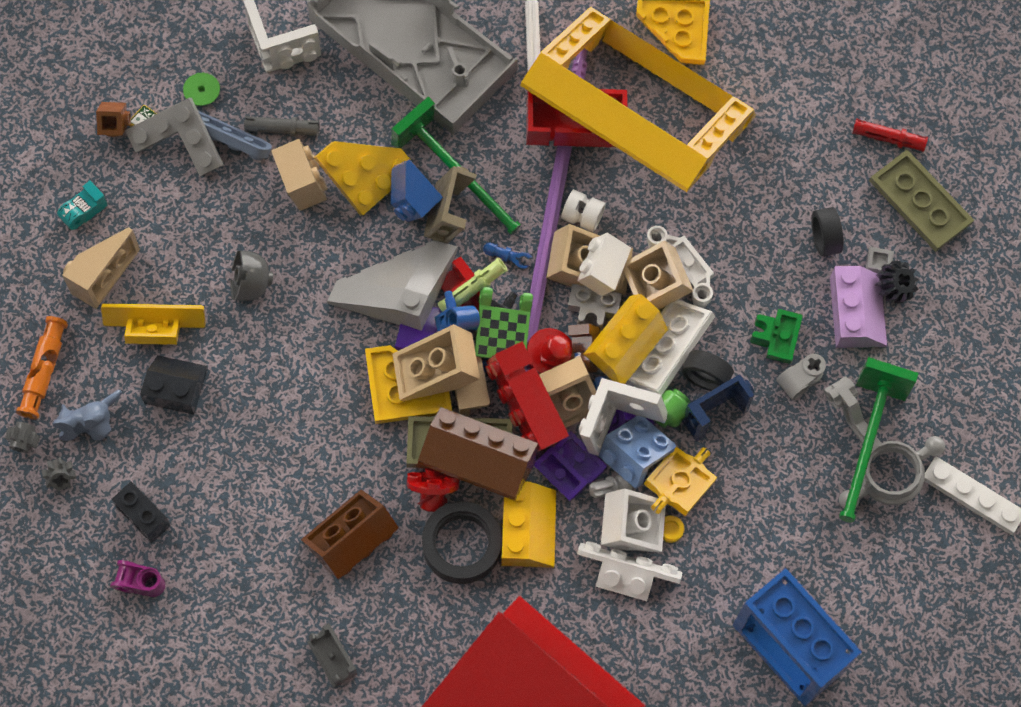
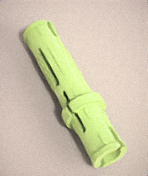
[438,258,508,312]

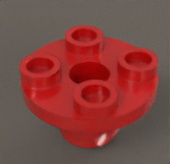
[526,328,572,374]
[407,468,460,512]

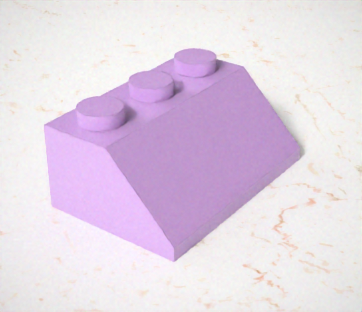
[830,266,887,348]

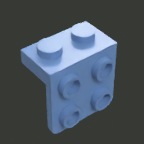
[599,416,676,489]

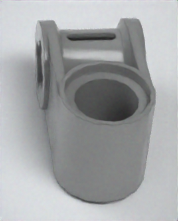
[776,354,826,400]

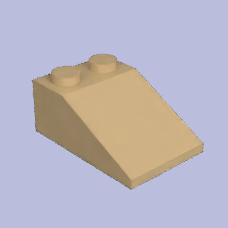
[546,224,633,295]
[62,227,140,309]
[393,324,480,401]

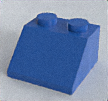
[391,159,443,222]

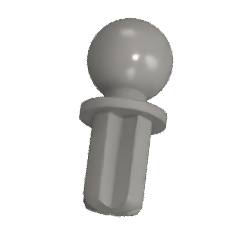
[589,474,633,498]

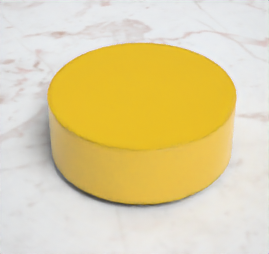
[663,515,684,543]

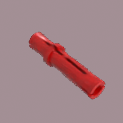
[852,118,928,152]

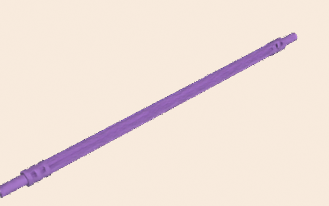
[524,48,588,371]

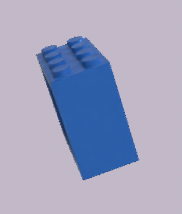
[733,568,862,707]

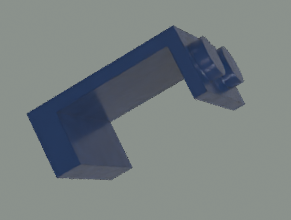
[682,374,754,442]

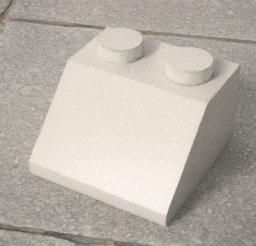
[601,489,666,552]

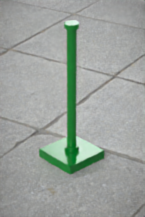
[391,96,521,235]
[839,357,918,523]

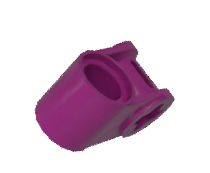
[110,560,166,597]

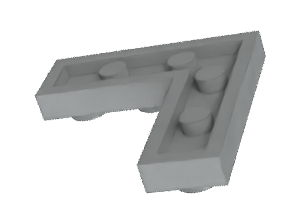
[125,98,224,176]

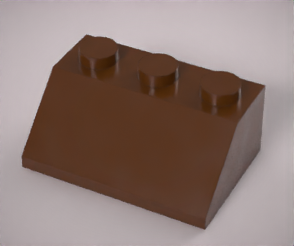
[301,489,399,580]

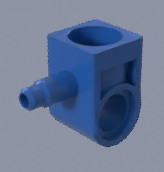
[434,291,480,333]

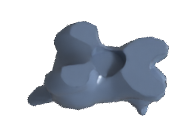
[52,389,122,441]

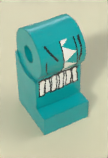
[57,180,108,230]

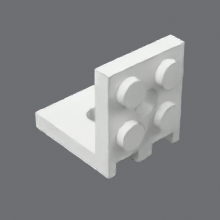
[244,0,321,73]
[579,378,668,456]

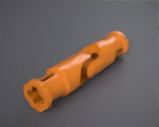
[16,316,68,420]

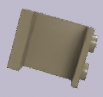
[424,166,477,243]

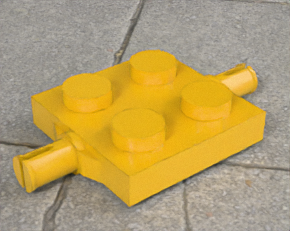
[644,446,717,516]

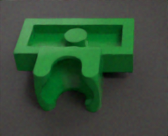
[750,309,803,364]

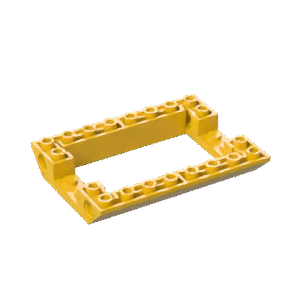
[520,7,756,192]

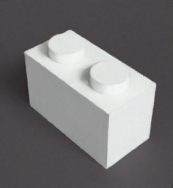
[578,232,631,296]

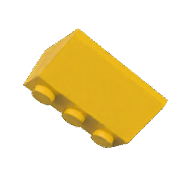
[584,294,668,384]
[501,482,556,568]

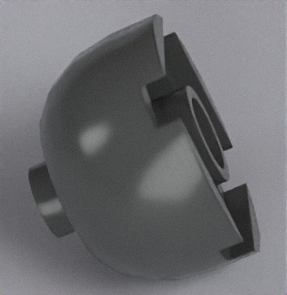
[230,250,273,301]

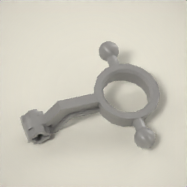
[824,376,945,508]

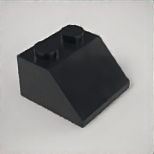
[140,355,208,415]

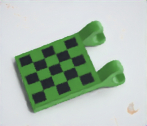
[475,287,533,358]

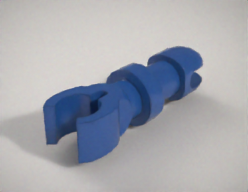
[483,242,532,269]

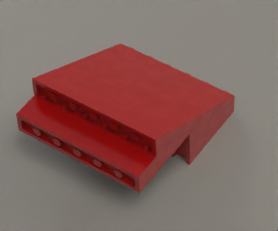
[422,595,645,707]

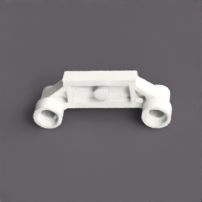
[646,226,714,308]

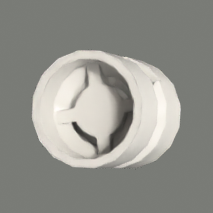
[561,189,606,232]

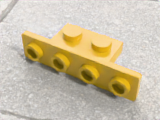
[101,304,206,345]

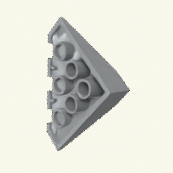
[327,240,458,331]

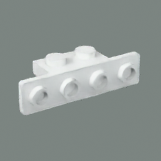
[577,542,682,601]

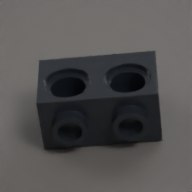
[111,481,171,544]

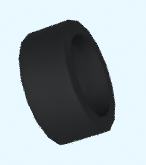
[811,207,844,257]
[682,350,734,391]

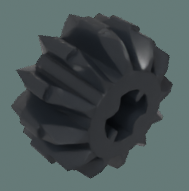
[875,260,919,304]

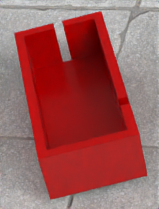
[526,89,628,147]
[486,341,569,452]

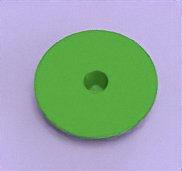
[183,73,220,106]

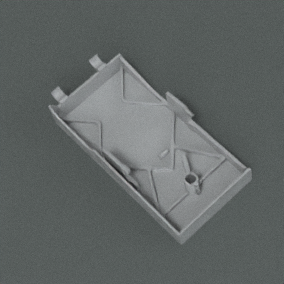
[307,0,518,135]

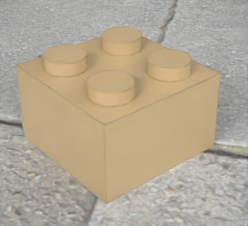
[271,139,328,211]
[623,240,693,310]

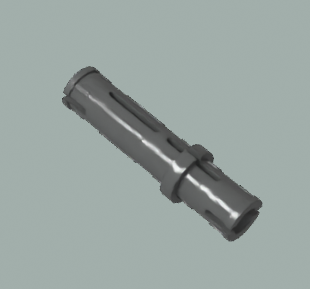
[244,116,320,137]

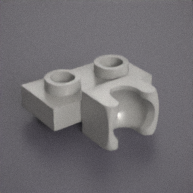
[567,284,622,333]

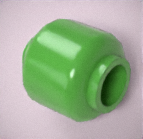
[655,389,690,428]

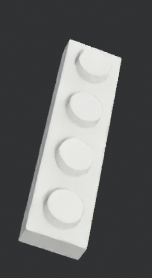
[925,456,1021,535]

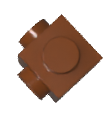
[96,102,131,137]

